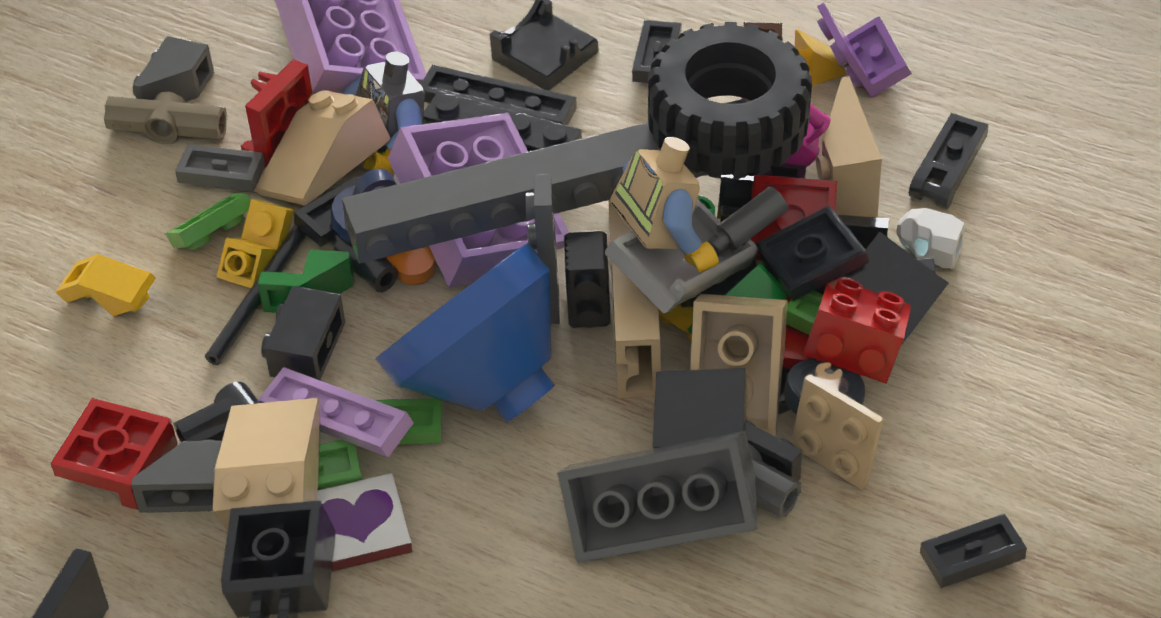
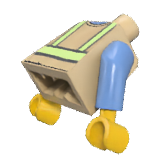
[609,137,719,273]

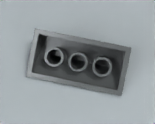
[557,431,758,563]

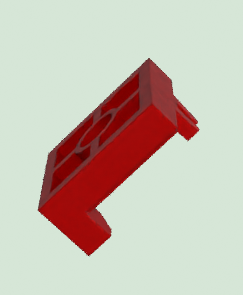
[240,59,313,167]
[50,398,178,510]

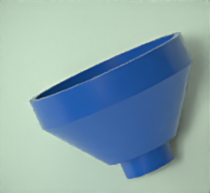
[375,242,555,423]

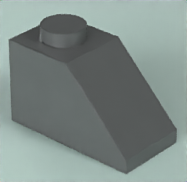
[131,440,222,513]

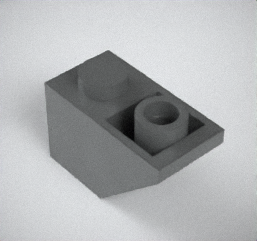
[132,36,214,102]

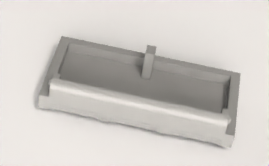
[605,199,758,313]

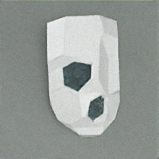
[896,208,965,269]

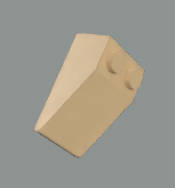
[816,76,882,218]
[255,90,390,206]
[690,294,788,437]
[213,398,320,531]

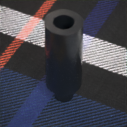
[329,232,398,293]

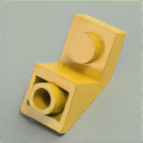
[216,199,294,288]
[56,254,156,317]

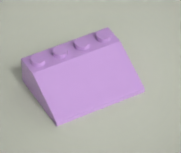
[275,0,426,95]
[388,113,569,288]

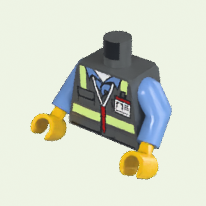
[343,52,425,175]

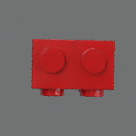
[803,277,911,384]

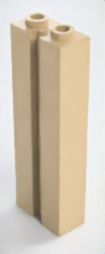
[608,200,661,398]

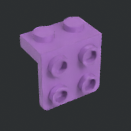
[817,2,912,98]

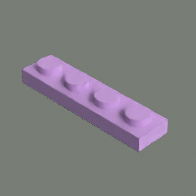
[258,367,414,457]

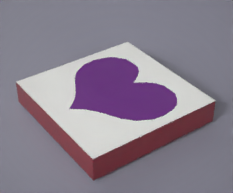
[318,473,413,571]

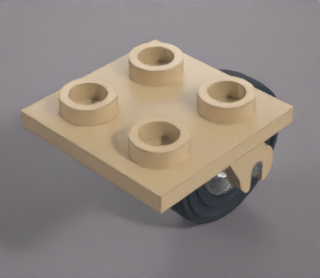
[784,359,884,490]

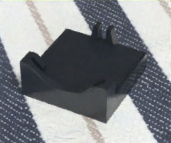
[490,0,599,91]

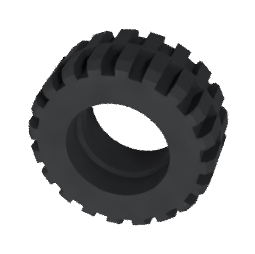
[648,22,812,179]

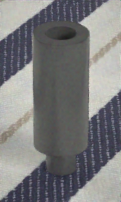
[708,186,788,254]

